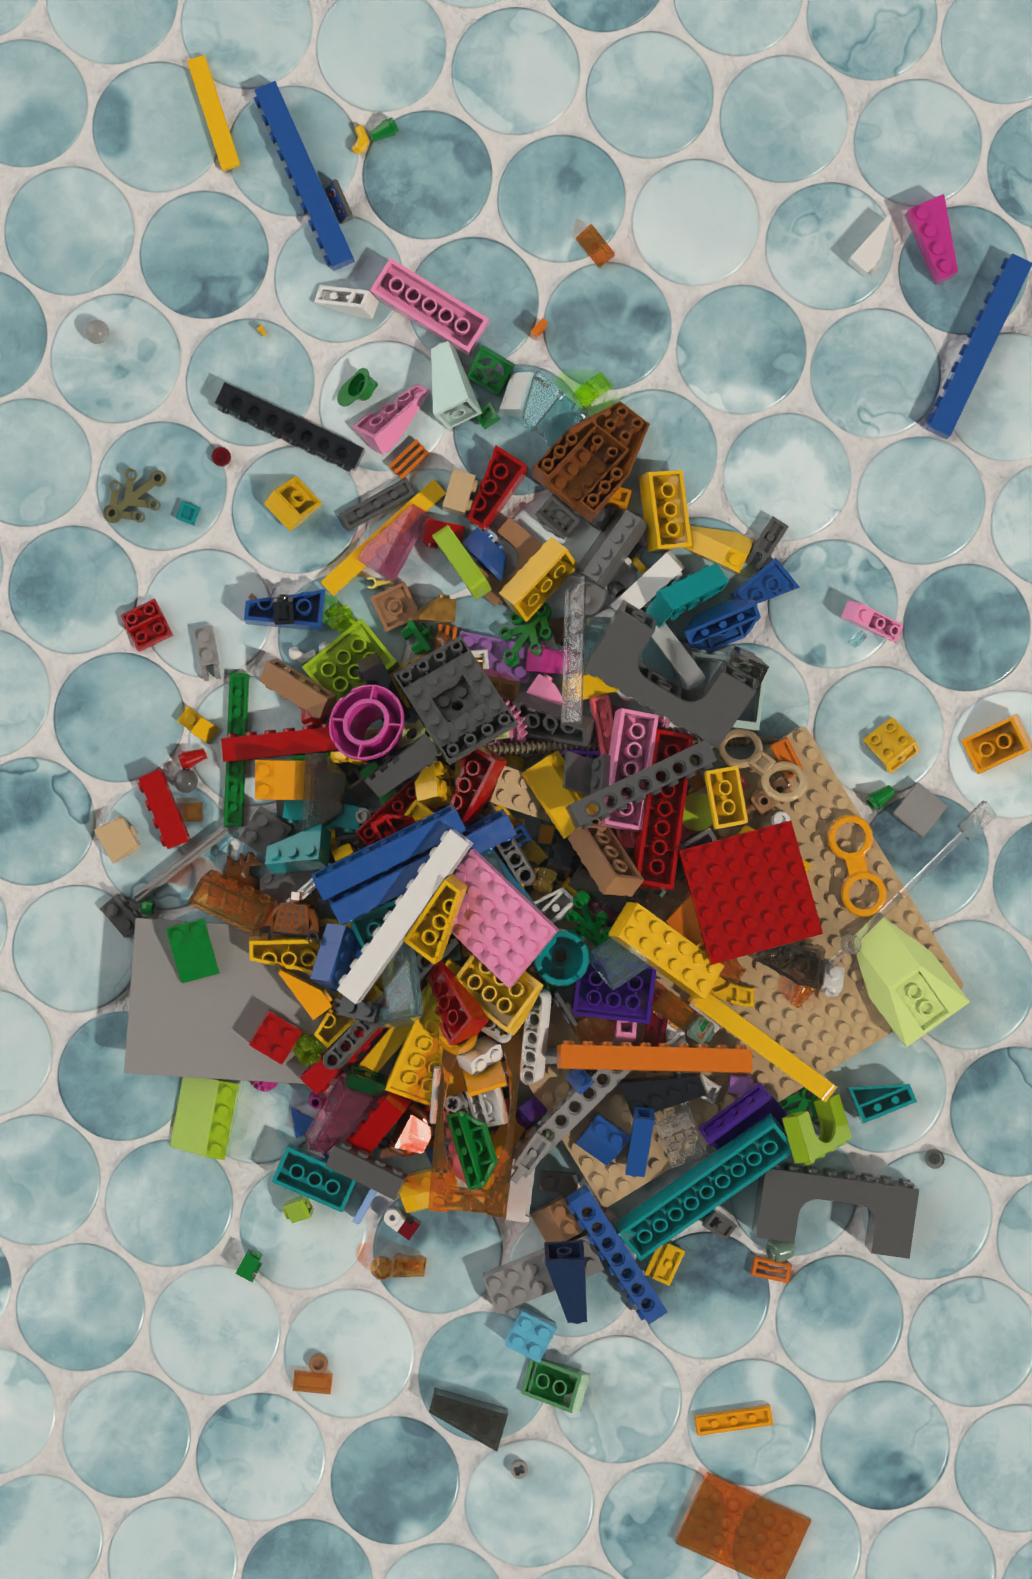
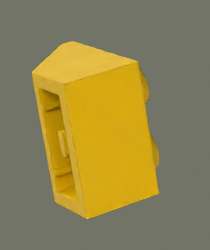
[415,760,455,809]

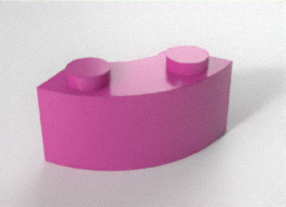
[526,645,581,676]

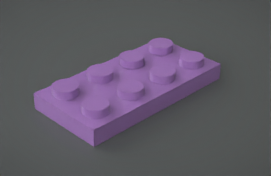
[459,631,530,684]

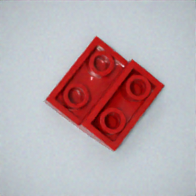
[120,598,174,652]

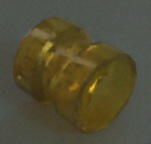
[533,868,557,893]

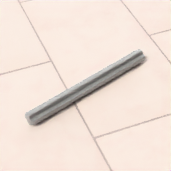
[134,826,229,902]

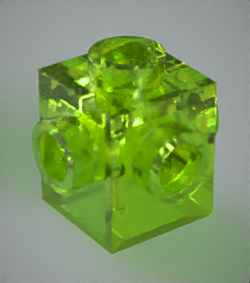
[324,600,356,634]
[294,1033,324,1067]

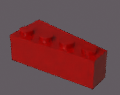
[467,445,529,532]
[450,746,507,828]

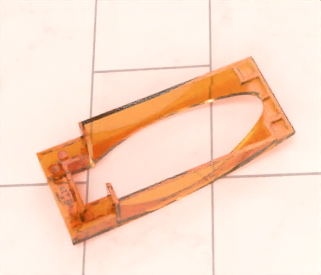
[428,1018,524,1218]

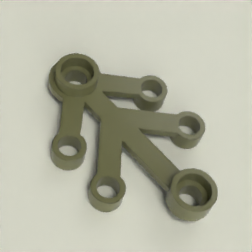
[103,468,167,523]

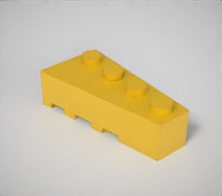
[249,935,323,974]

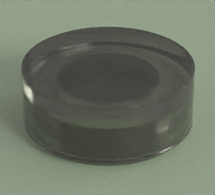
[924,1148,945,1169]

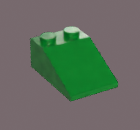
[166,917,220,983]
[521,1358,590,1413]

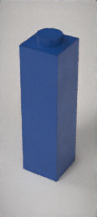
[625,1107,655,1177]

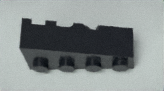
[544,826,577,882]
[620,1072,708,1118]

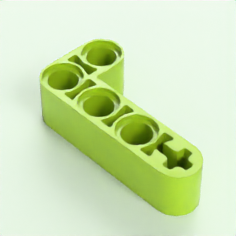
[432,525,492,601]

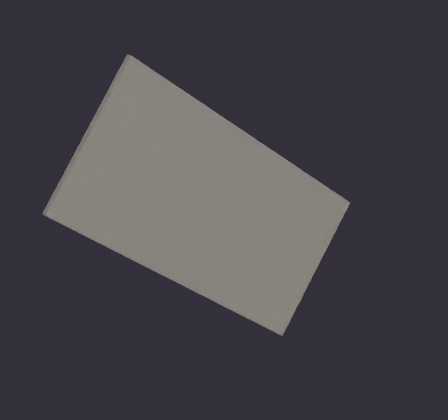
[124,918,427,1086]

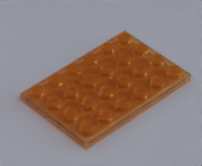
[675,1471,811,1579]

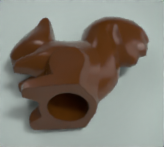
[225,852,262,895]

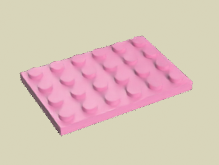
[451,849,559,988]

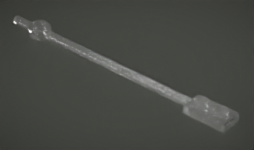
[828,800,997,967]

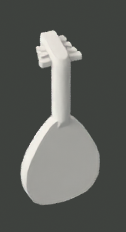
[569,557,632,617]

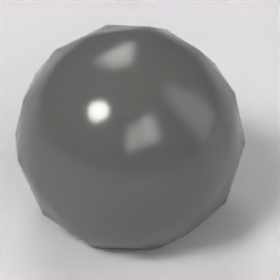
[174,769,198,793]

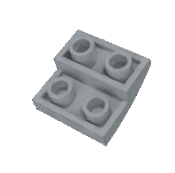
[892,782,947,838]

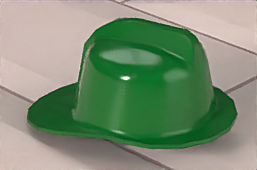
[337,368,378,407]

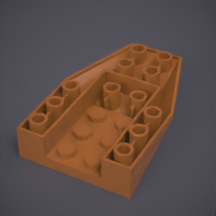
[531,401,650,523]

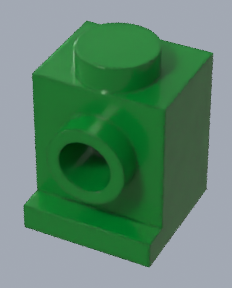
[235,1249,263,1282]

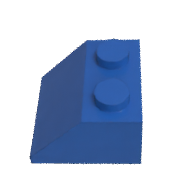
[461,528,507,582]
[575,1112,630,1166]

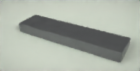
[339,478,416,531]

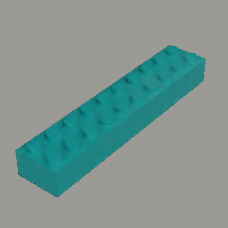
[616,1113,792,1261]

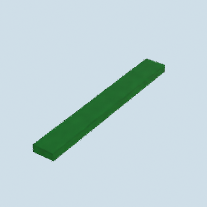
[223,673,250,827]

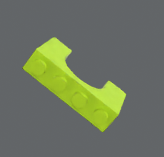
[782,1094,852,1165]

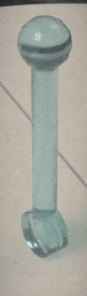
[208,831,239,861]

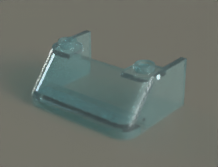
[380,942,423,1028]

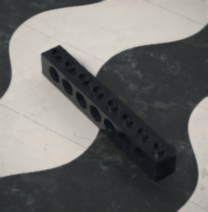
[215,382,365,472]

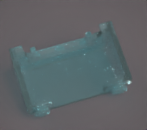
[522,371,588,448]

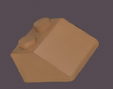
[530,1195,583,1242]

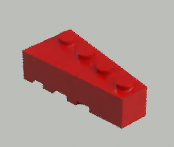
[345,1092,412,1154]

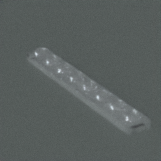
[561,576,586,725]

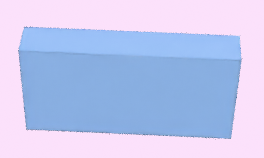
[352,1188,377,1224]

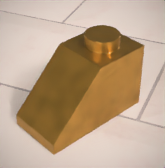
[412,595,456,623]

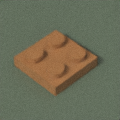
[370,581,418,633]

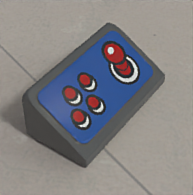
[325,179,353,224]

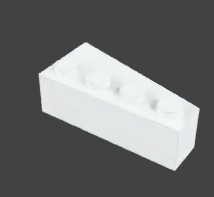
[611,550,686,611]

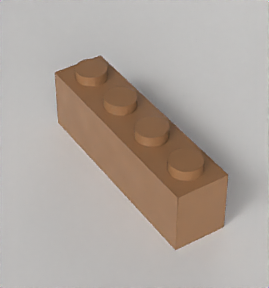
[259,658,338,719]

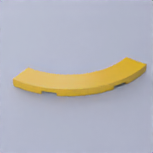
[697,945,754,1007]

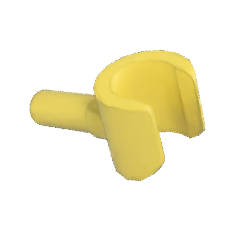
[367,577,394,589]

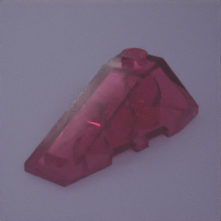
[358,504,430,582]

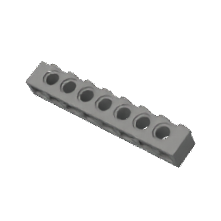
[512,1044,631,1160]

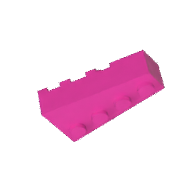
[905,194,958,285]

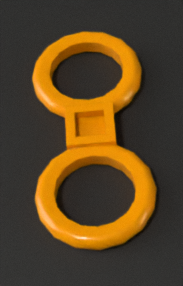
[827,815,887,917]

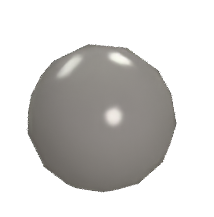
[85,320,109,344]

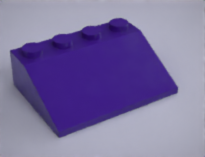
[572,956,656,1024]

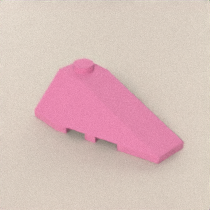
[352,384,430,455]

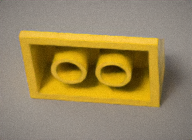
[704,766,748,830]
[400,1162,462,1213]

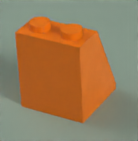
[666,892,703,946]

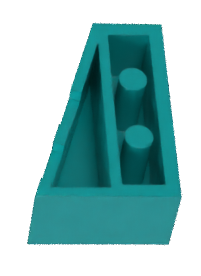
[265,823,331,874]
[846,1084,917,1124]

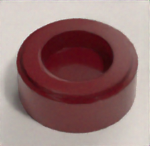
[211,447,231,467]

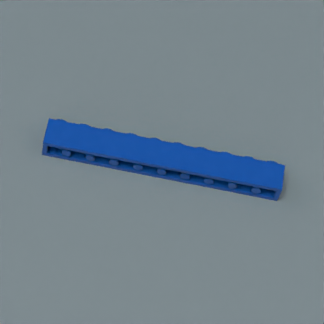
[253,81,355,271]
[926,253,1032,439]
[328,809,517,925]

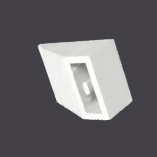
[499,372,536,420]

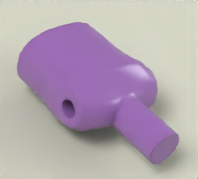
[727,1073,765,1096]

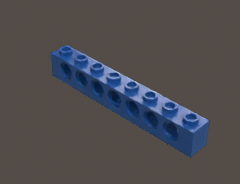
[566,1184,668,1325]

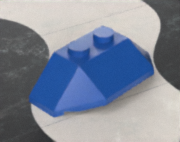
[684,599,761,652]

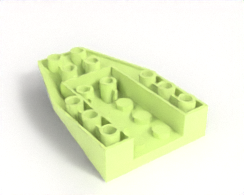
[851,916,970,1047]

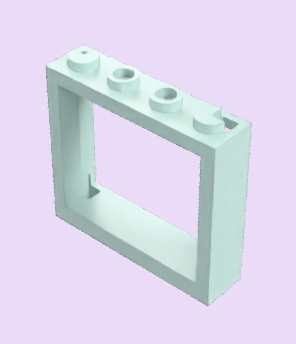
[685,649,768,731]

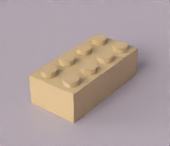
[487,766,553,823]

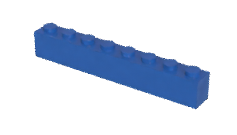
[311,804,466,901]

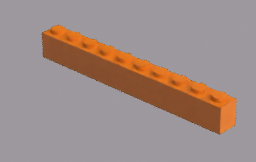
[557,1041,752,1073]

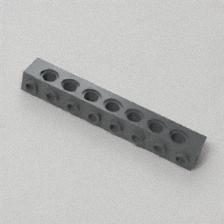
[565,739,717,829]

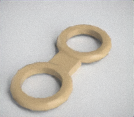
[717,728,808,802]

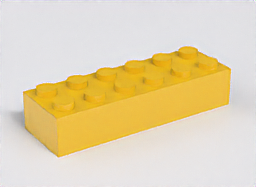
[608,902,724,999]

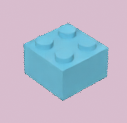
[505,1306,557,1363]

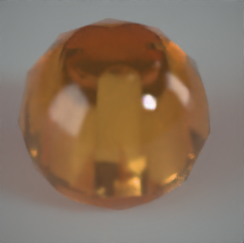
[370,1256,394,1281]

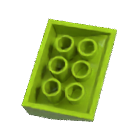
[302,618,400,707]
[170,1077,241,1160]

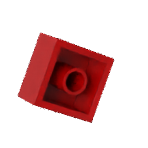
[249,1009,303,1065]

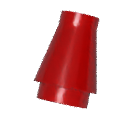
[178,748,208,769]

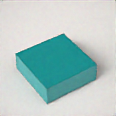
[176,501,201,526]

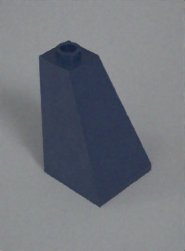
[544,1240,587,1324]

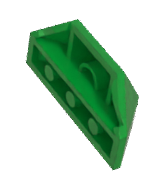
[446,1110,498,1191]

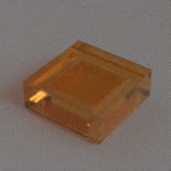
[183,802,203,822]

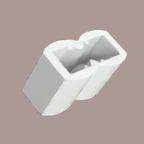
[456,1036,503,1075]

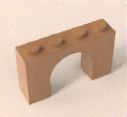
[476,517,542,607]

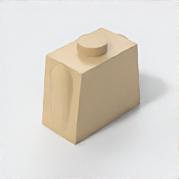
[94,816,141,863]

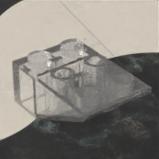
[654,1102,708,1170]

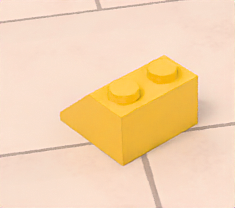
[264,476,322,532]

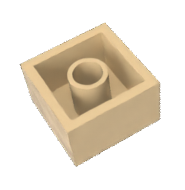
[442,469,478,517]

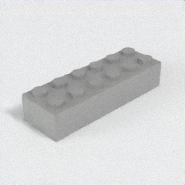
[483,1231,604,1314]

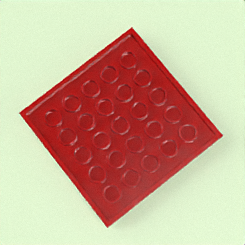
[679,820,823,965]

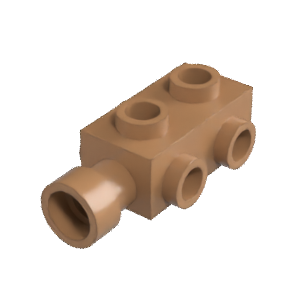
[746,776,793,821]

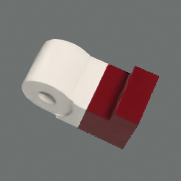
[384,1207,421,1240]

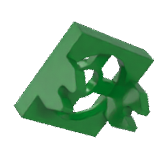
[467,345,516,396]

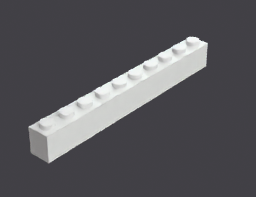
[337,829,473,1004]

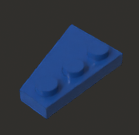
[731,558,800,604]

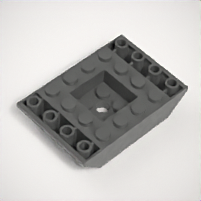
[393,636,519,765]

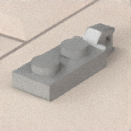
[510,1131,552,1184]

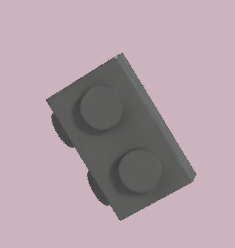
[535,494,582,540]

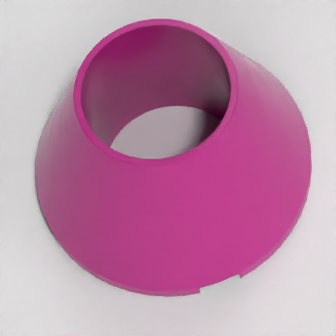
[329,685,404,761]

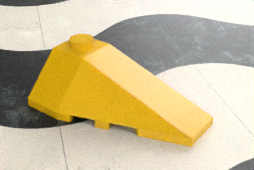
[683,525,754,575]

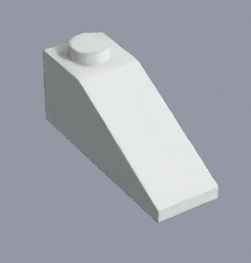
[848,215,892,277]
[314,285,379,319]

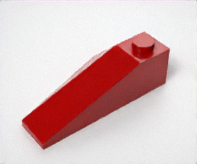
[428,960,489,1046]

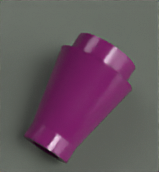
[308,1091,327,1109]

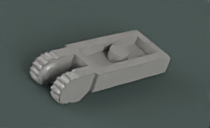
[193,625,221,681]

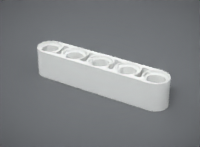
[645,612,706,690]
[520,989,552,1085]

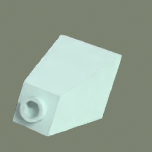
[431,341,482,430]

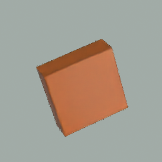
[530,318,548,340]

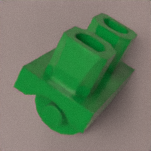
[400,620,434,656]

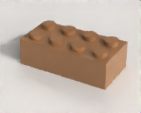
[568,823,644,897]

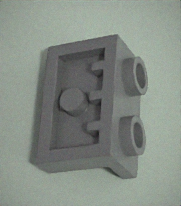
[100,893,142,938]

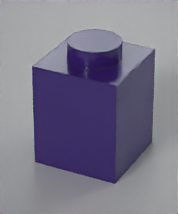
[514,1096,547,1130]

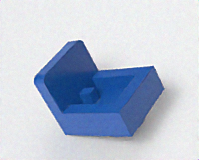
[565,1069,595,1095]

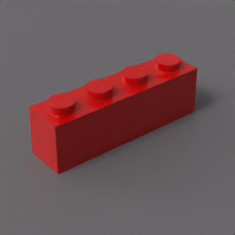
[137,769,191,850]

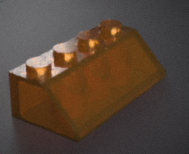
[188,869,277,935]

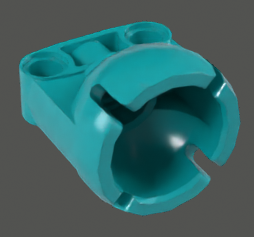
[533,927,590,986]

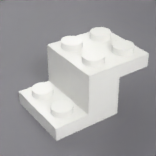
[465,1087,510,1127]

